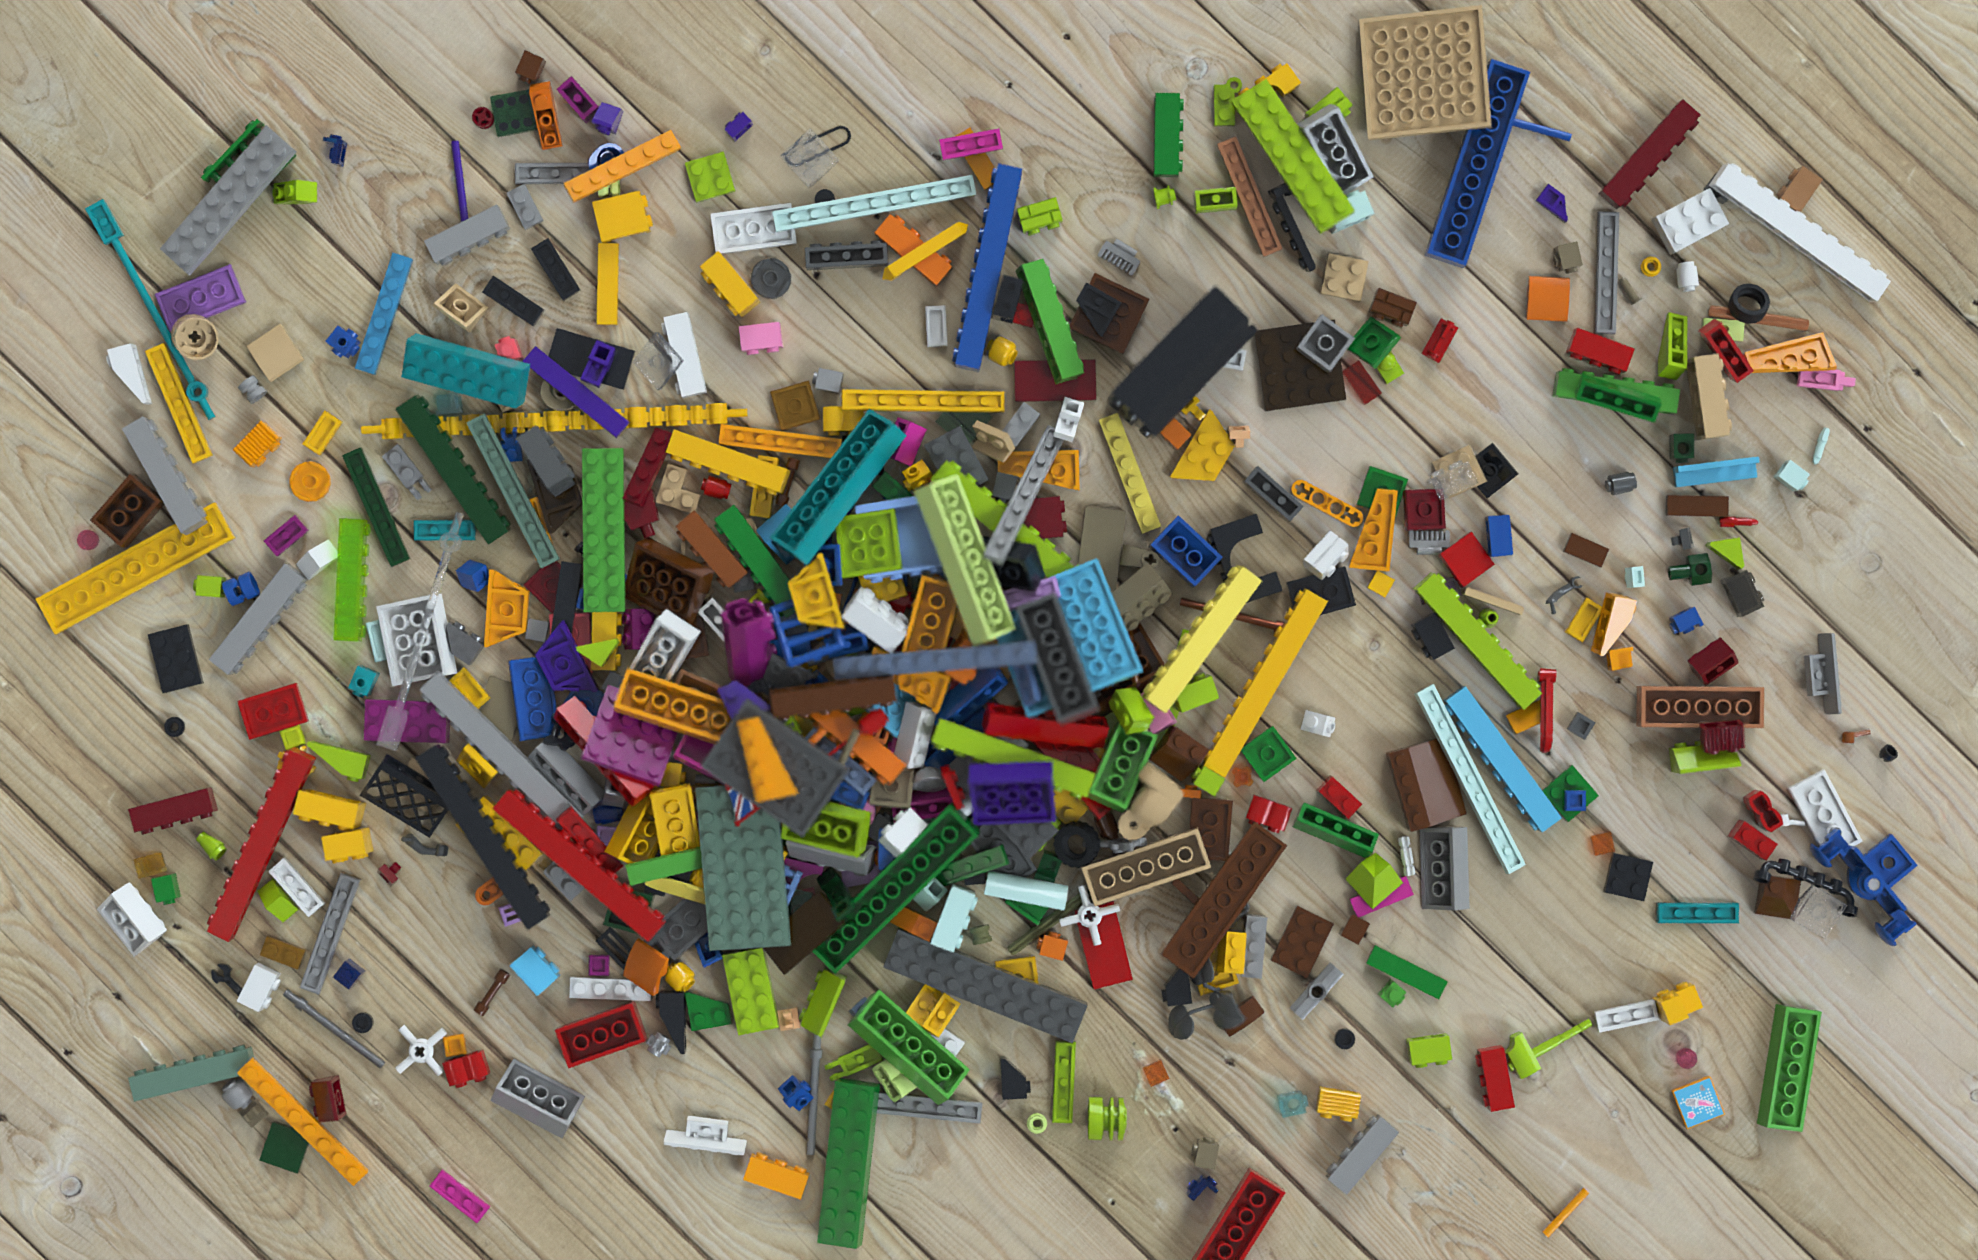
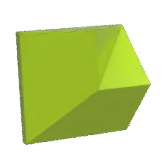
[1345,852,1403,910]

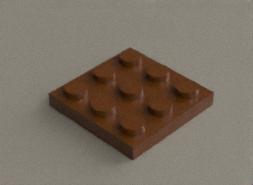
[1070,273,1149,354]

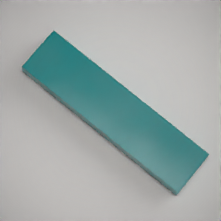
[1656,902,1739,924]

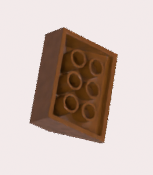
[625,537,714,625]
[1094,622,1165,717]
[1386,738,1467,832]

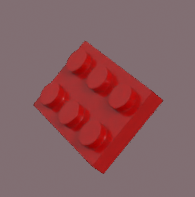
[237,683,309,740]

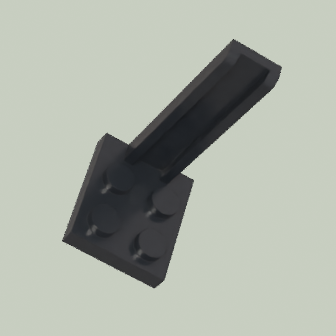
[1267,183,1316,272]

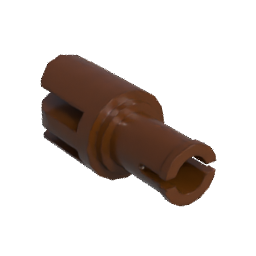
[1094,811,1119,855]

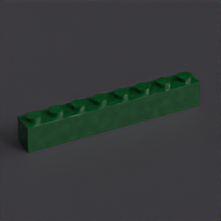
[395,394,511,545]

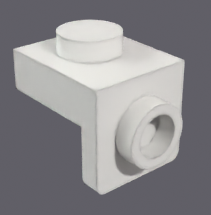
[1301,710,1335,737]

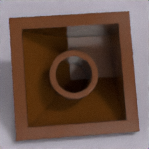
[1754,875,1801,920]

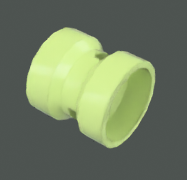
[598,180,620,198]

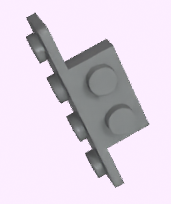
[1804,633,1842,715]

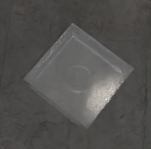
[632,332,684,390]

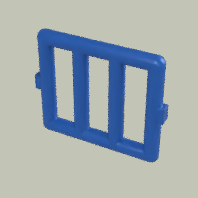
[769,599,845,667]

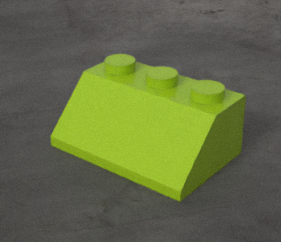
[1669,740,1741,774]
[799,967,847,1038]

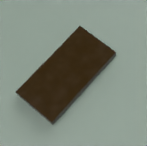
[762,891,845,975]

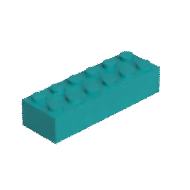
[401,333,530,409]

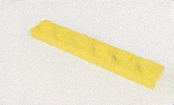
[1099,413,1161,534]

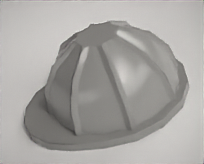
[913,766,947,792]

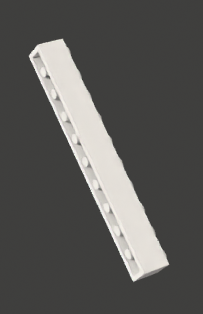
[1709,163,1891,302]

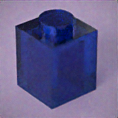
[333,959,365,990]

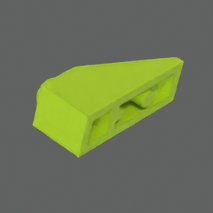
[1658,312,1687,380]
[307,741,371,782]

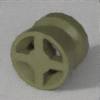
[970,924,993,945]

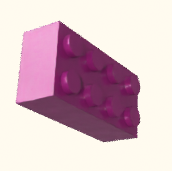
[364,699,450,743]

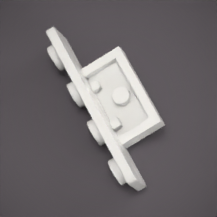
[664,1116,747,1155]

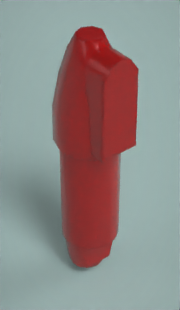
[1719,516,1759,527]

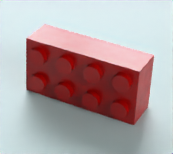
[555,1001,648,1068]

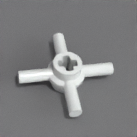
[1059,885,1120,946]
[395,1025,447,1076]

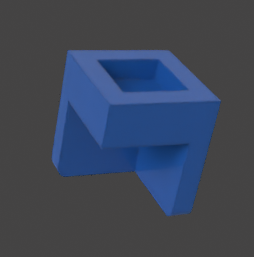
[455,560,489,592]

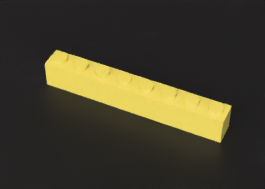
[1142,565,1262,713]

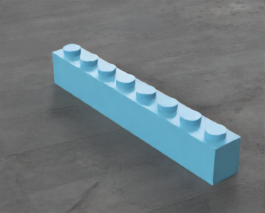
[1443,686,1562,832]

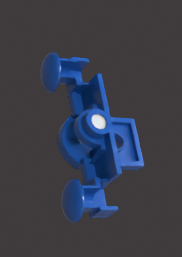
[1810,829,1918,946]

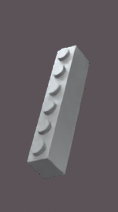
[122,416,208,535]
[209,564,308,675]

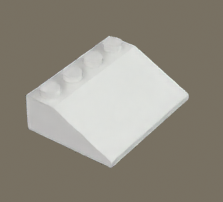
[376,594,457,686]

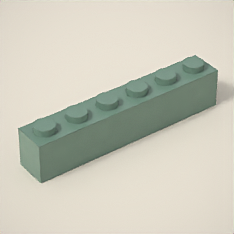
[128,1045,255,1102]

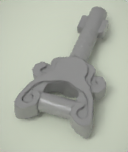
[1082,837,1147,853]

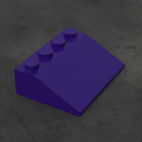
[969,761,1056,825]

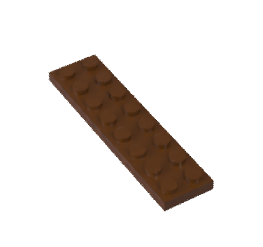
[1160,822,1288,979]

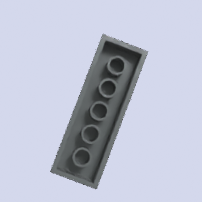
[1016,592,1100,725]
[949,755,1058,859]

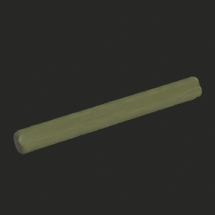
[1007,889,1092,955]

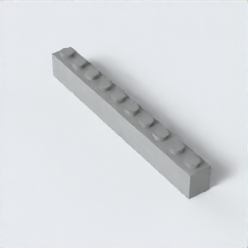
[420,670,583,831]

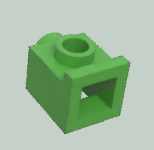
[1378,979,1406,1007]

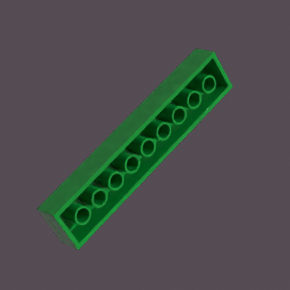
[813,802,981,974]

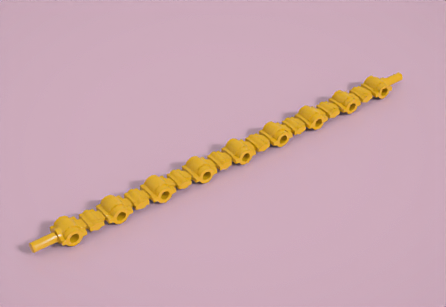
[361,403,748,439]

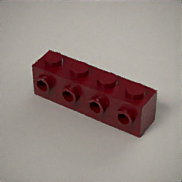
[128,787,218,835]

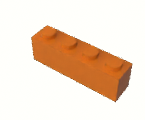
[874,214,953,287]

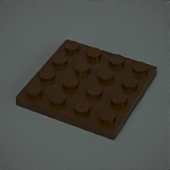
[1254,319,1346,412]

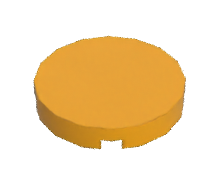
[289,461,331,502]

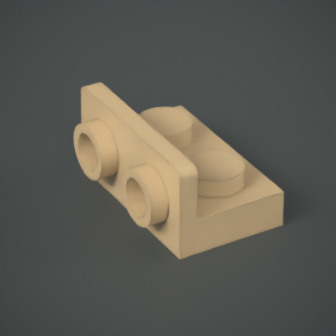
[972,420,1015,463]

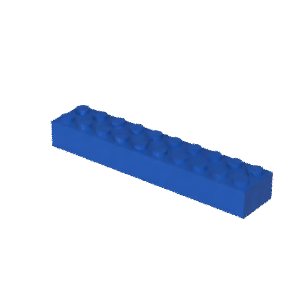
[1424,59,1530,268]
[952,163,1022,372]

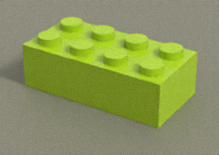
[781,801,871,858]
[722,947,780,1036]

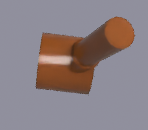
[1842,729,1871,743]

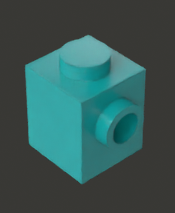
[348,665,380,698]

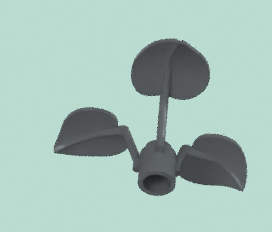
[1168,958,1246,1040]

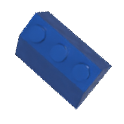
[1148,515,1223,588]

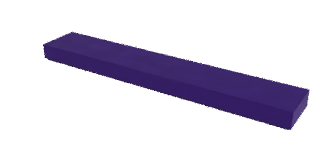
[522,346,629,438]

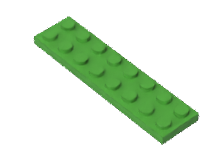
[582,448,626,612]

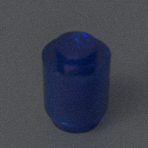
[592,804,624,825]

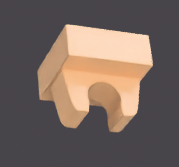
[1228,426,1250,448]
[777,1007,801,1031]

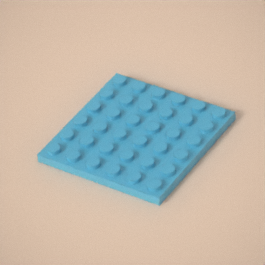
[996,558,1143,717]

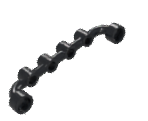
[1753,859,1858,917]

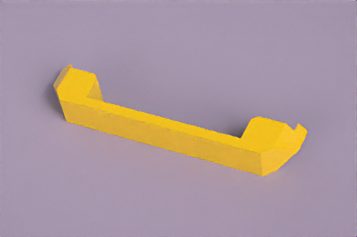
[882,222,968,281]

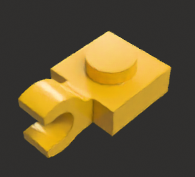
[1181,396,1206,422]

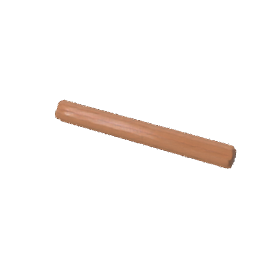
[1708,305,1809,331]

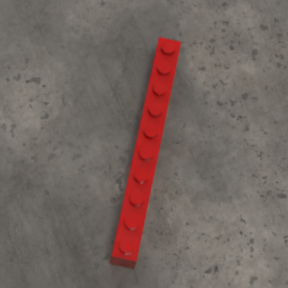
[206,747,317,942]
[492,789,667,942]

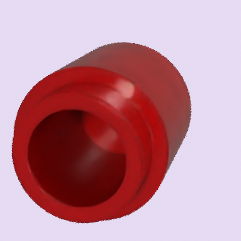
[701,475,732,500]

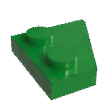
[685,991,732,1031]

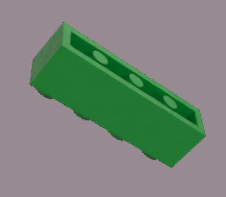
[1153,93,1184,178]
[1575,374,1662,423]
[1292,802,1379,859]

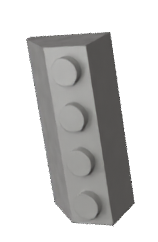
[1420,827,1470,911]
[786,840,876,876]
[490,1059,585,1139]

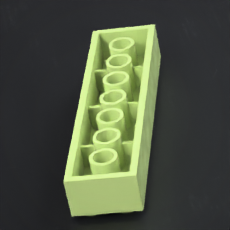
[914,474,1016,646]

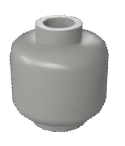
[222,1079,253,1109]

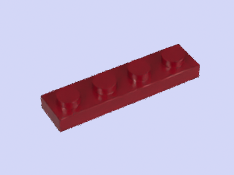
[622,427,672,507]

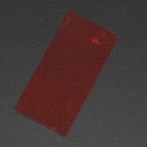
[1342,360,1382,405]

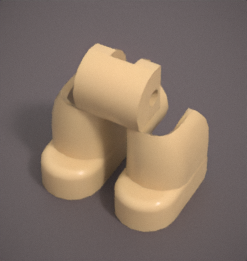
[1118,761,1184,840]

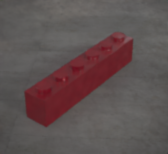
[1598,99,1701,210]

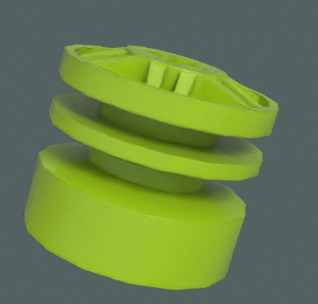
[1088,1097,1127,1141]

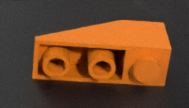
[529,81,563,150]

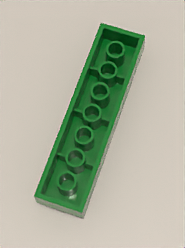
[817,1078,880,1249]

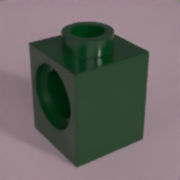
[1669,434,1694,463]

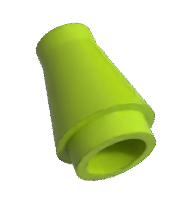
[1478,608,1499,628]
[196,831,227,861]

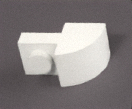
[1053,397,1084,442]

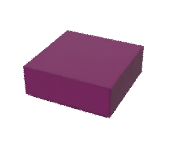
[588,954,610,976]

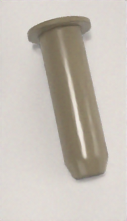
[1619,277,1642,305]

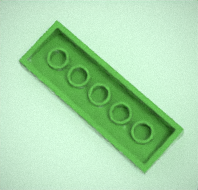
[1757,1004,1822,1132]

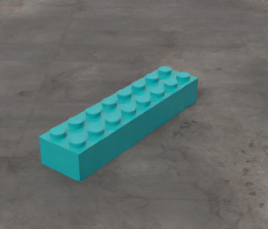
[770,409,907,565]

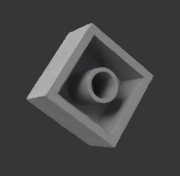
[1296,314,1355,373]

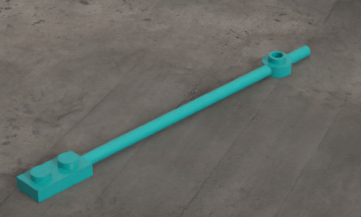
[85,199,216,420]

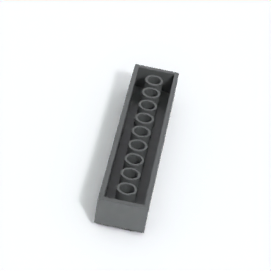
[883,927,1088,1043]

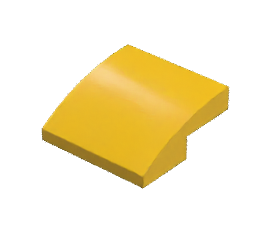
[906,984,961,1038]

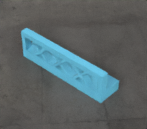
[1673,457,1760,488]

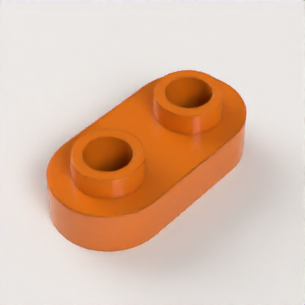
[475,877,504,905]

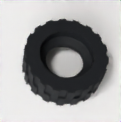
[1053,821,1101,868]

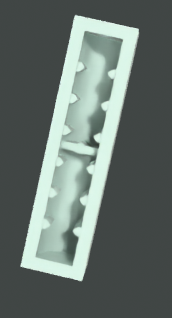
[984,870,1068,910]

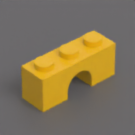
[1238,63,1301,97]

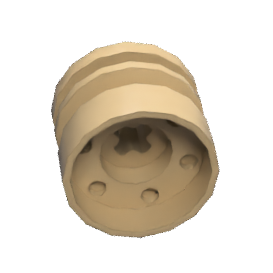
[171,314,219,360]

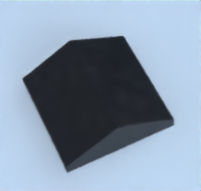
[1475,442,1519,499]

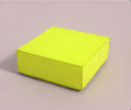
[279,725,307,750]

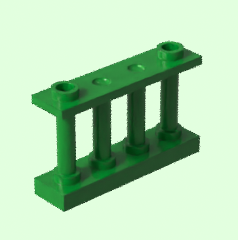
[201,119,297,183]

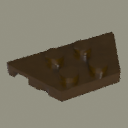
[527,459,583,534]

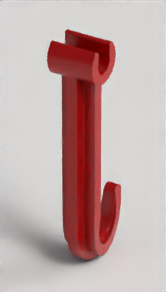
[1538,668,1557,753]

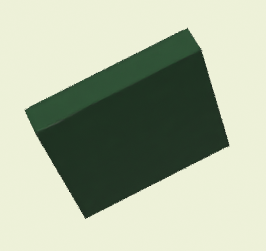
[259,1121,309,1174]

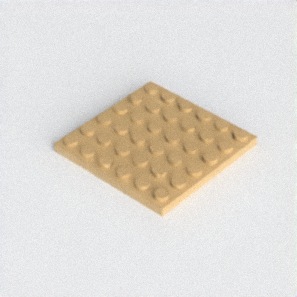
[1359,5,1491,141]

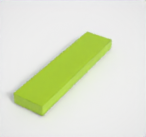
[1052,1041,1076,1123]

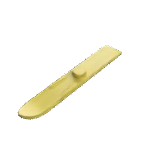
[645,877,705,904]

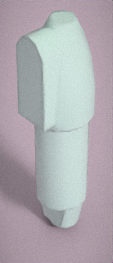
[1812,427,1830,465]

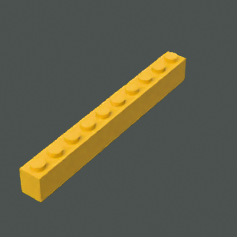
[1202,588,1328,778]

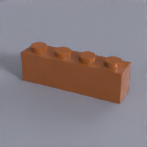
[675,511,749,589]

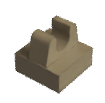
[239,1098,269,1128]

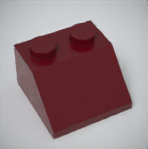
[309,1075,347,1122]

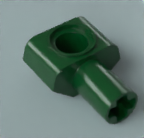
[1668,553,1712,586]

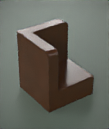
[1338,914,1370,945]

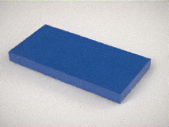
[508,657,561,741]

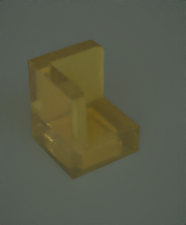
[133,852,167,879]

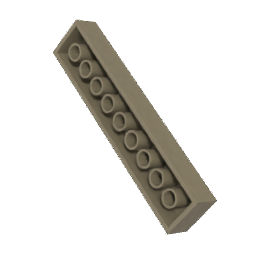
[993,563,1173,707]

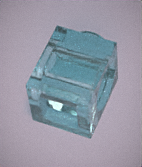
[1277,1090,1309,1118]

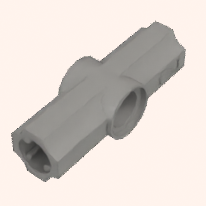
[1290,963,1344,1019]

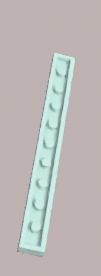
[772,175,976,232]
[1414,684,1526,874]

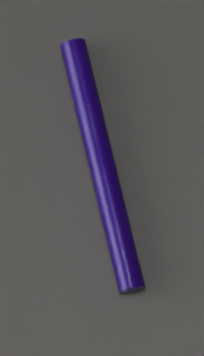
[451,141,469,222]

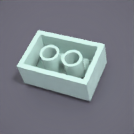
[931,883,978,952]

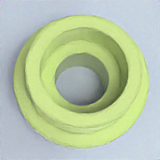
[1027,1113,1047,1134]

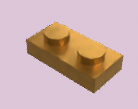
[260,935,306,970]

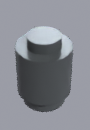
[1605,472,1637,495]

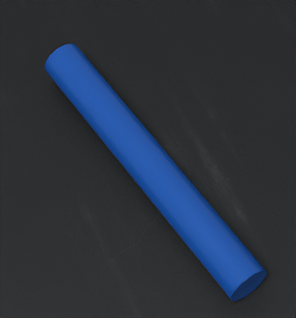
[1513,118,1572,142]

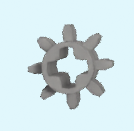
[646,1032,671,1057]

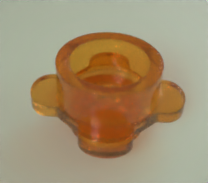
[1232,766,1253,787]

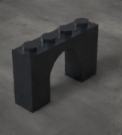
[1207,514,1283,603]

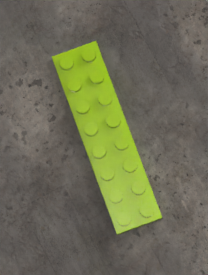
[1232,79,1355,234]

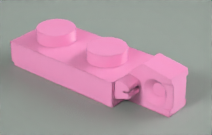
[1796,370,1856,391]

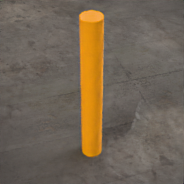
[1543,1188,1589,1238]

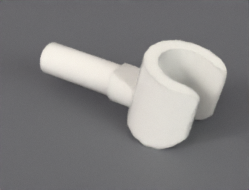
[1780,814,1805,826]

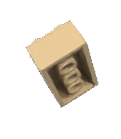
[1687,354,1732,441]

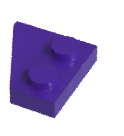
[717,681,771,720]

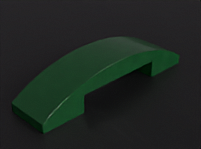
[816,867,855,922]

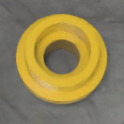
[1640,256,1661,277]

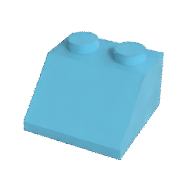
[510,945,560,996]

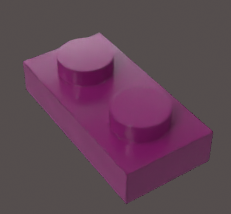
[264,515,309,557]

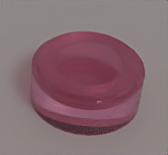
[77,530,99,550]
[1675,1048,1697,1069]

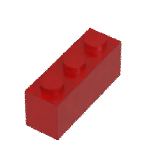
[1698,319,1754,383]
[1566,328,1635,375]
[1475,1045,1515,1112]

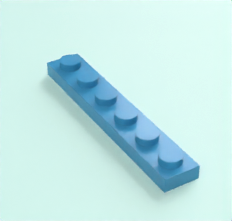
[355,253,413,375]

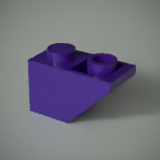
[592,102,623,136]

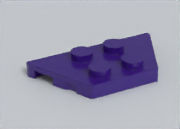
[535,620,599,692]

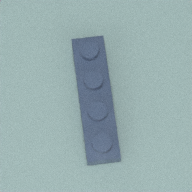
[805,728,877,796]

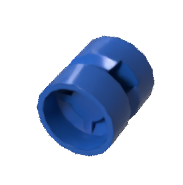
[222,571,260,606]

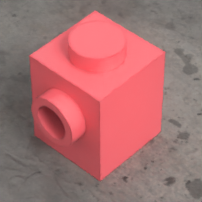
[495,336,524,361]

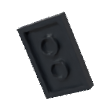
[1286,566,1356,615]
[147,624,204,693]

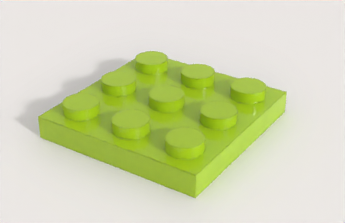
[836,508,903,579]

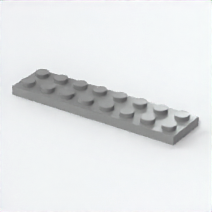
[160,125,296,275]

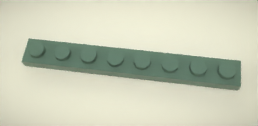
[466,413,560,568]

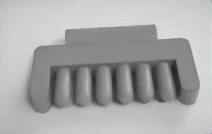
[1098,239,1140,276]
[1408,530,1450,555]

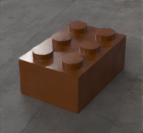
[90,474,165,548]

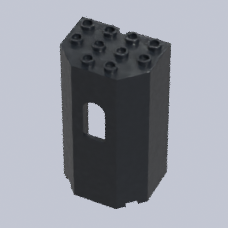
[1108,285,1258,439]

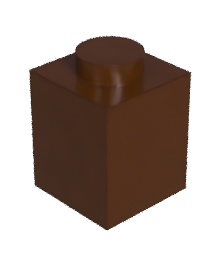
[515,50,546,85]

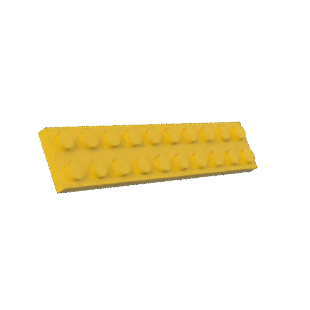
[36,502,235,635]

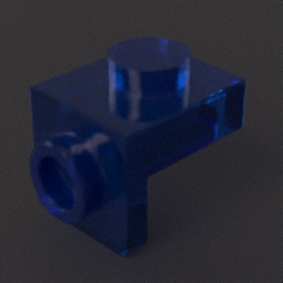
[1186,1174,1219,1201]

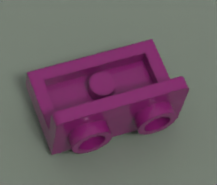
[622,609,655,650]

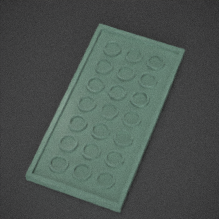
[696,785,791,951]

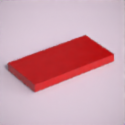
[1074,901,1133,989]

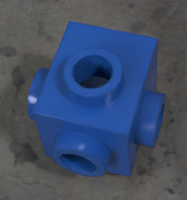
[325,326,361,358]
[778,1075,814,1111]

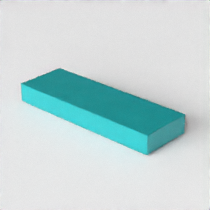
[414,520,476,541]

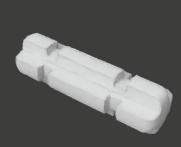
[1398,836,1415,876]

